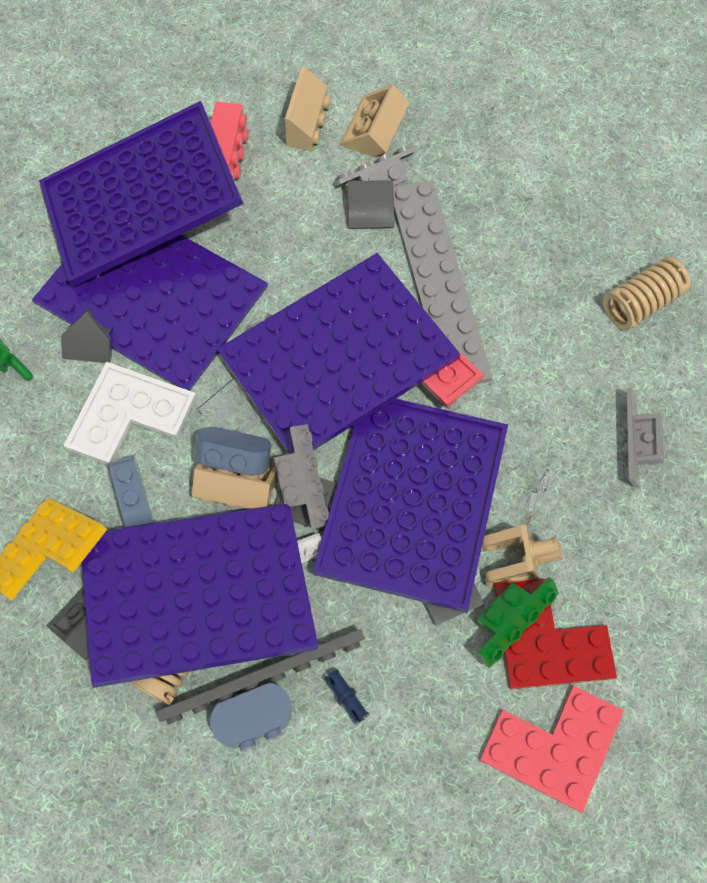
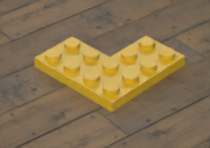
[0,498,107,601]

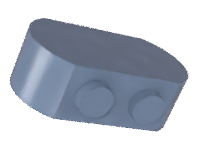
[194,427,271,476]
[108,455,155,528]
[210,683,292,751]

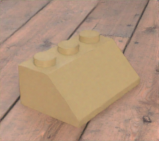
[285,66,331,151]
[339,85,410,157]
[191,462,278,509]

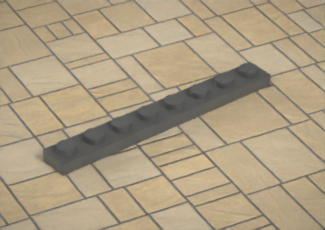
[156,629,365,725]

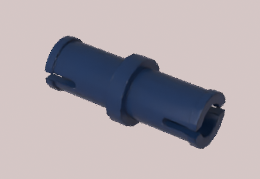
[324,669,369,725]

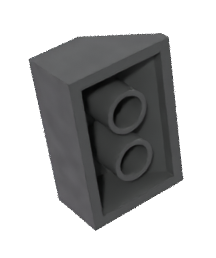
[46,586,89,661]

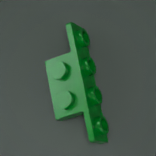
[477,577,559,668]

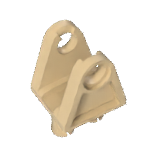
[482,524,563,586]

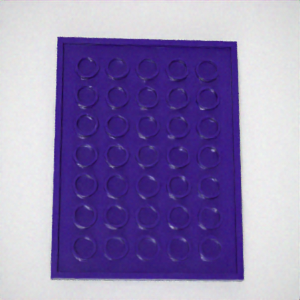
[39,101,244,286]
[32,235,268,391]
[217,253,460,454]
[313,399,508,613]
[82,504,318,688]

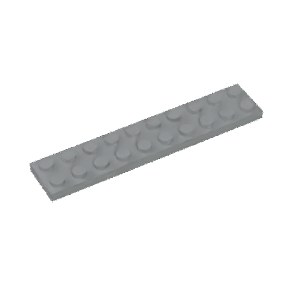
[394,180,492,384]

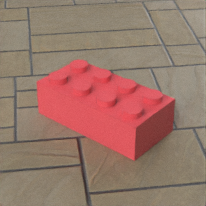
[211,101,249,186]

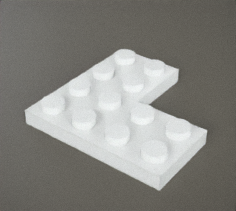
[63,362,197,465]

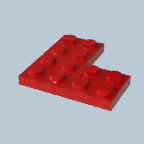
[494,579,617,690]

